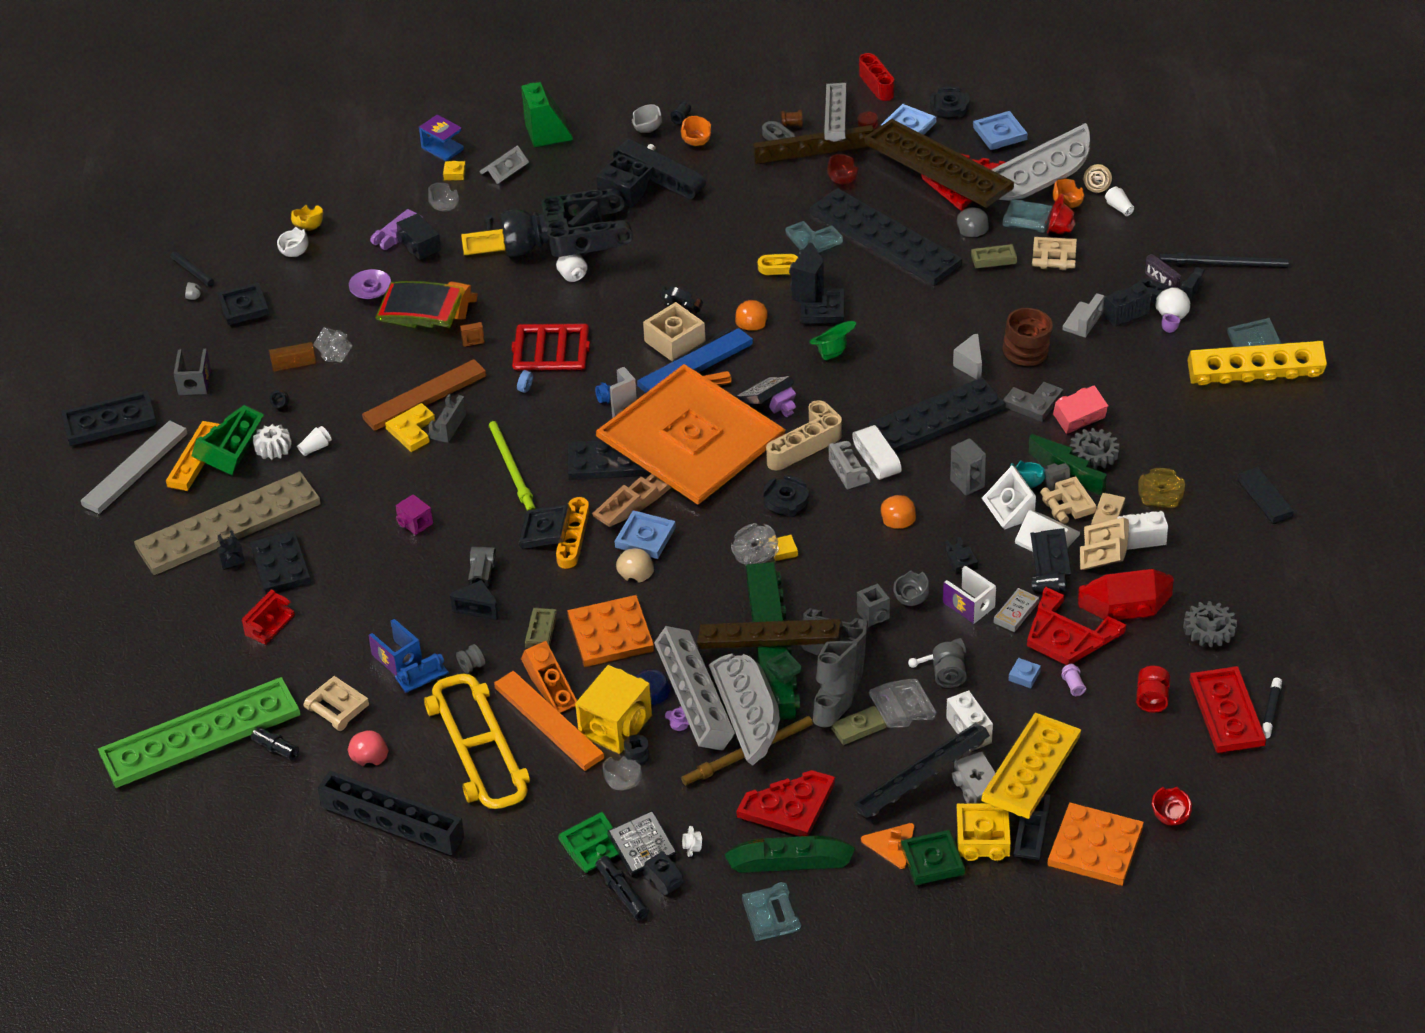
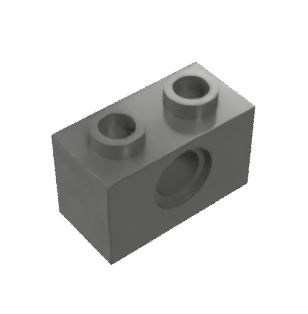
[950,438,986,496]

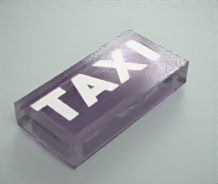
[1145,254,1181,289]

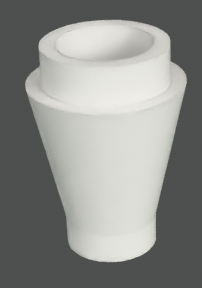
[1105,187,1135,216]
[297,426,332,456]

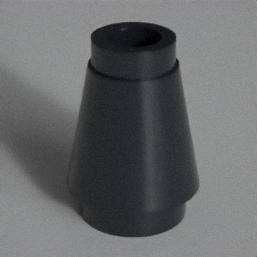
[1032,571,1067,594]

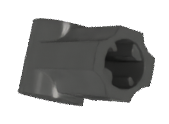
[468,547,496,587]

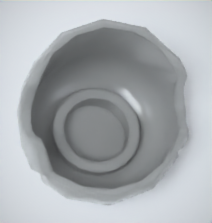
[632,104,662,133]

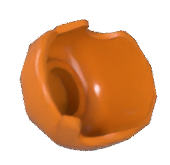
[681,116,711,146]
[1053,178,1085,208]
[735,300,768,331]
[881,495,916,529]

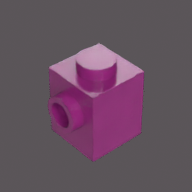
[396,494,433,535]

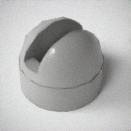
[185,282,202,300]

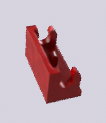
[242,590,295,645]

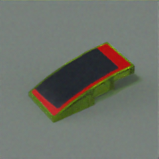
[375,281,465,328]

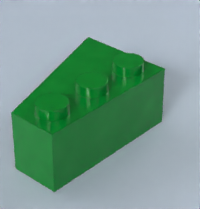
[191,405,264,475]

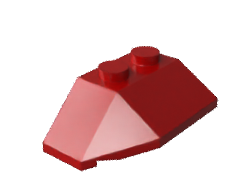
[1078,569,1174,620]

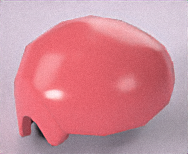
[348,730,389,767]

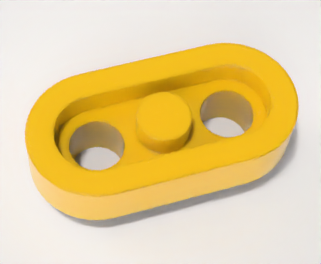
[758,254,798,275]

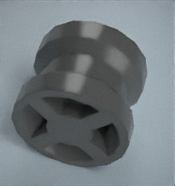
[456,644,485,674]

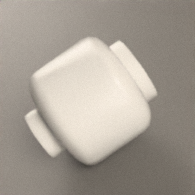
[556,254,587,282]

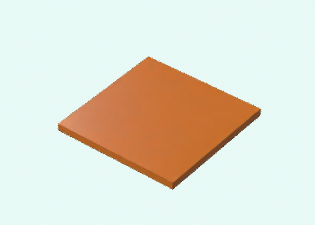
[596,364,786,505]

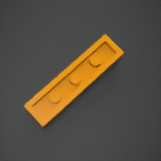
[166,421,220,491]

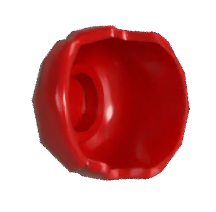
[1152,787,1192,826]

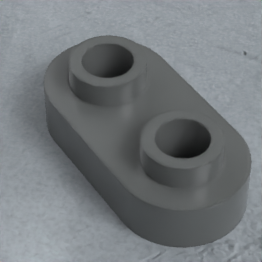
[762,121,795,141]

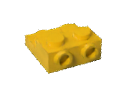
[956,803,1010,861]

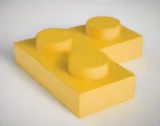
[385,403,435,452]

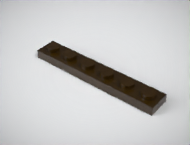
[753,125,874,164]
[697,619,843,649]

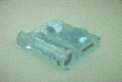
[1003,199,1052,233]
[742,882,801,941]

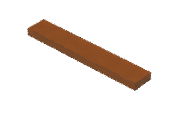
[362,359,486,431]

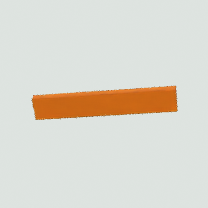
[494,671,604,771]

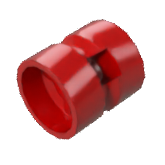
[1136,666,1170,713]

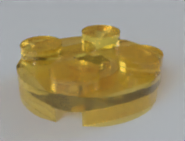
[1138,468,1185,508]

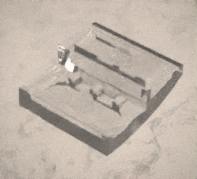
[869,679,937,727]

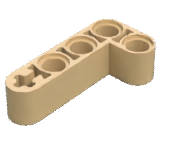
[766,400,842,471]

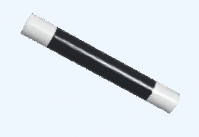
[1262,678,1282,738]

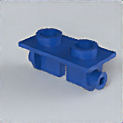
[395,653,449,693]

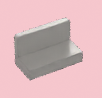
[479,145,529,184]
[1063,293,1104,338]
[610,367,637,418]

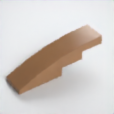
[592,474,672,527]

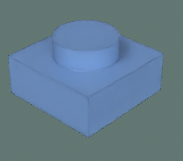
[1009,658,1041,688]

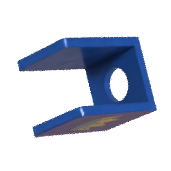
[419,115,464,161]
[368,619,422,676]

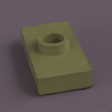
[971,244,1017,268]
[525,608,557,648]
[831,706,887,745]

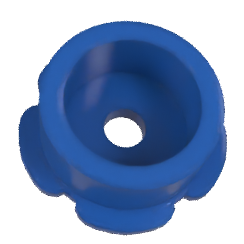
[595,382,611,404]

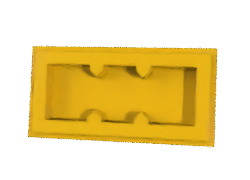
[461,229,505,256]

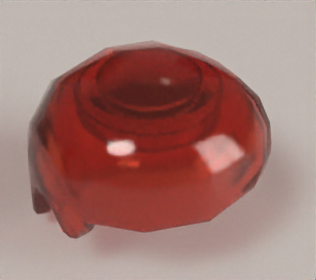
[827,154,858,184]

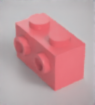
[1053,385,1108,434]

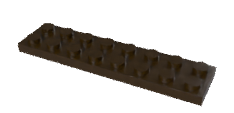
[864,119,1014,208]

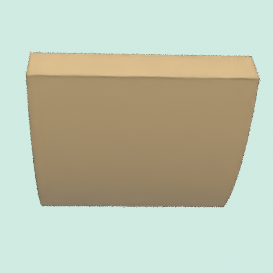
[1080,517,1129,570]

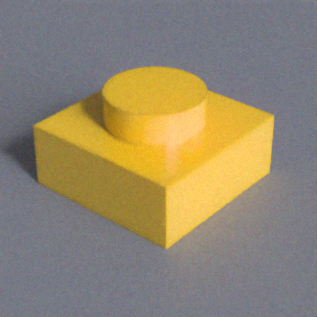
[443,161,466,180]

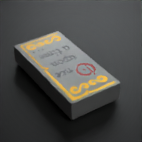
[994,588,1039,632]

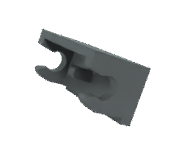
[428,394,467,443]

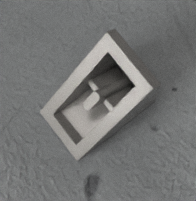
[953,334,982,379]

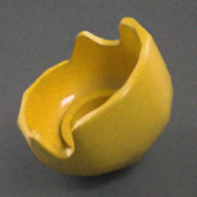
[291,205,323,231]

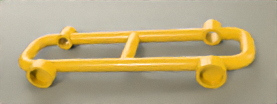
[424,674,530,809]

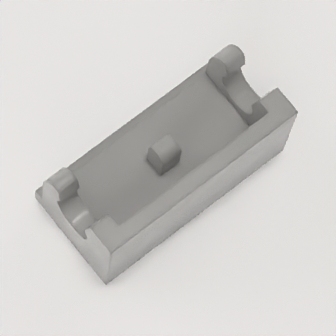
[829,441,870,489]

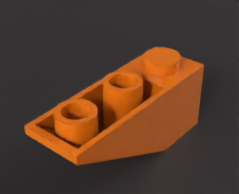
[521,641,577,713]

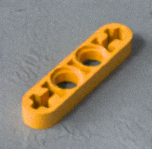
[556,497,589,569]

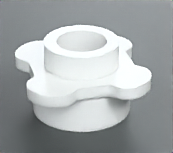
[682,826,702,857]

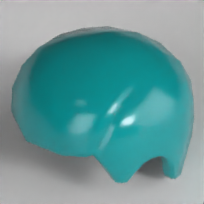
[1010,461,1045,489]

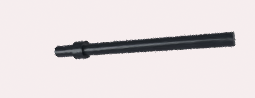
[1159,252,1289,267]

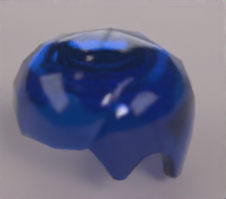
[635,669,670,705]

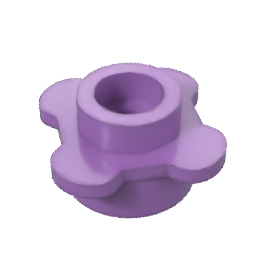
[665,706,689,731]

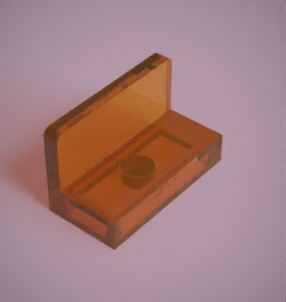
[269,342,316,372]

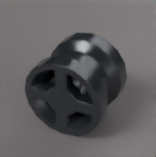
[624,734,649,766]

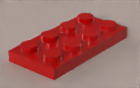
[1189,666,1266,753]

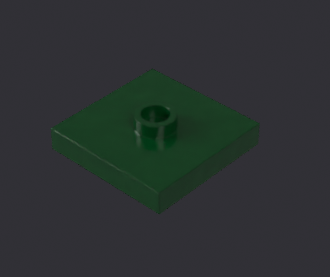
[901,830,965,885]

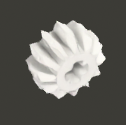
[253,423,292,460]

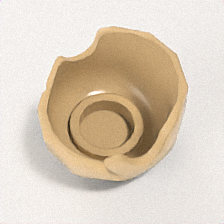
[616,548,654,582]

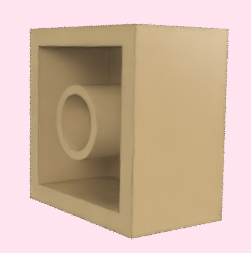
[643,302,705,361]

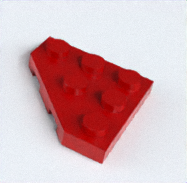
[737,770,835,837]

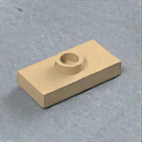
[1091,493,1125,525]

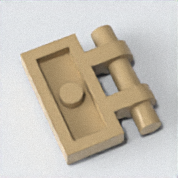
[1032,237,1077,270]
[1040,476,1097,524]

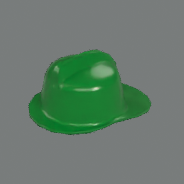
[809,321,856,360]

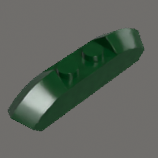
[724,836,855,873]

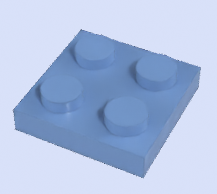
[973,111,1027,150]
[615,510,676,559]

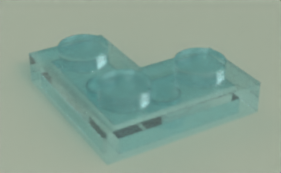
[786,221,843,252]

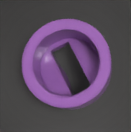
[1162,314,1180,333]

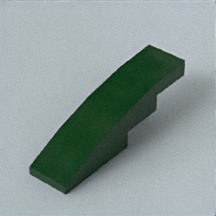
[1029,434,1107,496]

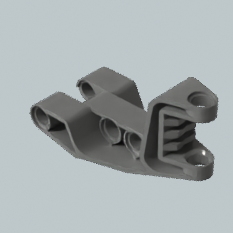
[801,608,868,727]

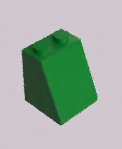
[521,82,573,147]

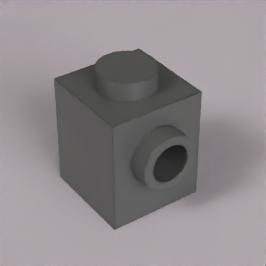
[857,584,890,627]

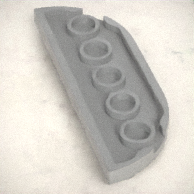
[992,123,1091,201]
[709,654,780,765]

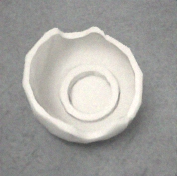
[277,227,309,257]
[1155,288,1191,319]

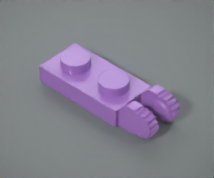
[371,209,423,250]

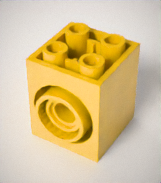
[575,665,652,754]

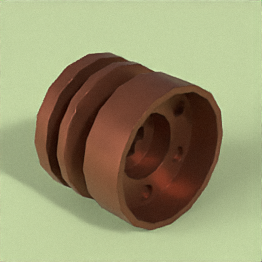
[1002,308,1053,366]

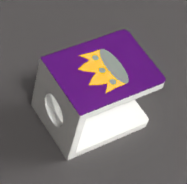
[943,566,996,624]

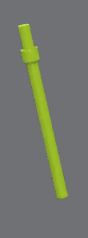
[489,421,536,511]

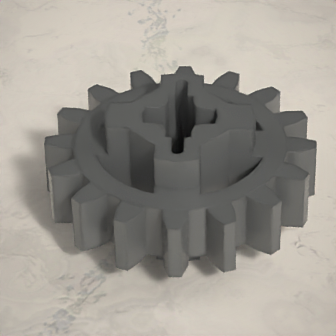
[1070,428,1119,470]
[1183,601,1237,647]

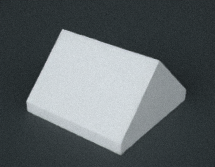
[982,466,1036,529]
[1015,510,1080,552]

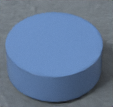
[517,370,533,393]

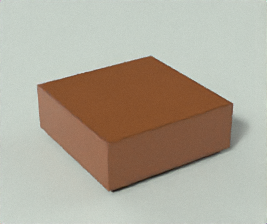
[460,322,485,347]

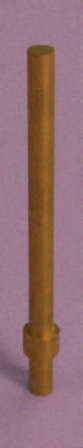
[681,716,813,786]

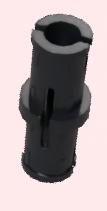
[251,726,299,761]

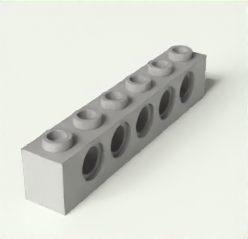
[654,626,735,750]

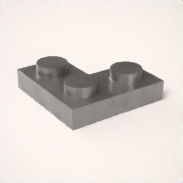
[1003,382,1063,422]

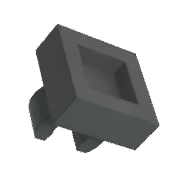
[1045,463,1070,491]

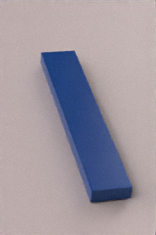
[637,328,753,393]

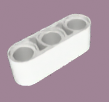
[852,425,901,480]

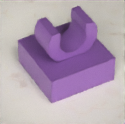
[769,387,796,417]

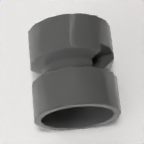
[933,642,967,688]

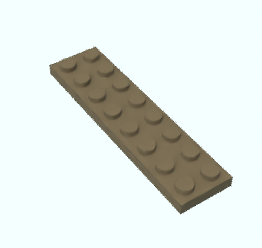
[134,472,321,575]

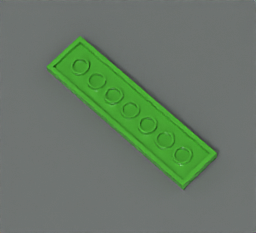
[98,677,300,788]

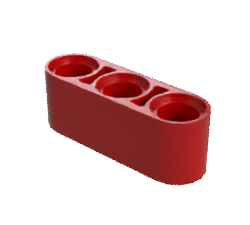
[859,53,894,101]

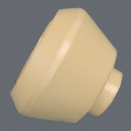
[1083,164,1112,193]

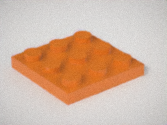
[567,595,654,667]
[1048,802,1144,886]

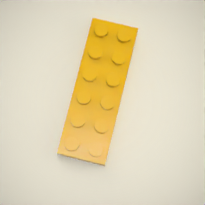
[981,712,1081,819]

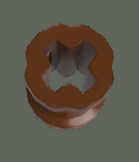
[781,109,803,128]

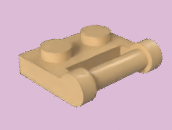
[304,676,369,731]

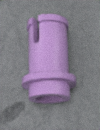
[1061,664,1086,696]

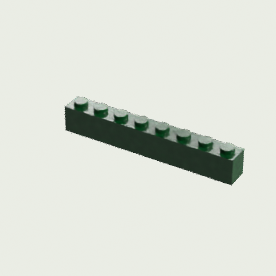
[746,562,800,720]

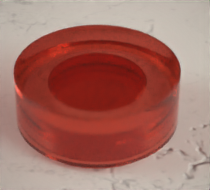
[858,112,878,128]

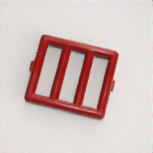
[512,324,590,370]

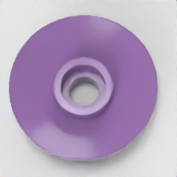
[349,269,391,299]

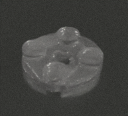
[731,523,779,565]

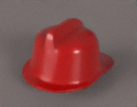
[1047,193,1075,234]

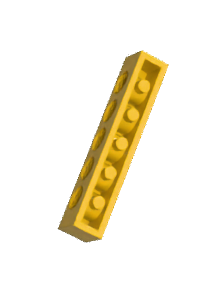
[1188,341,1327,385]

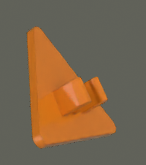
[861,823,914,869]

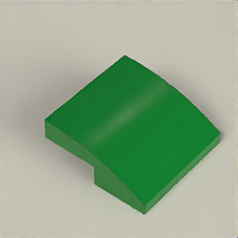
[558,812,619,873]

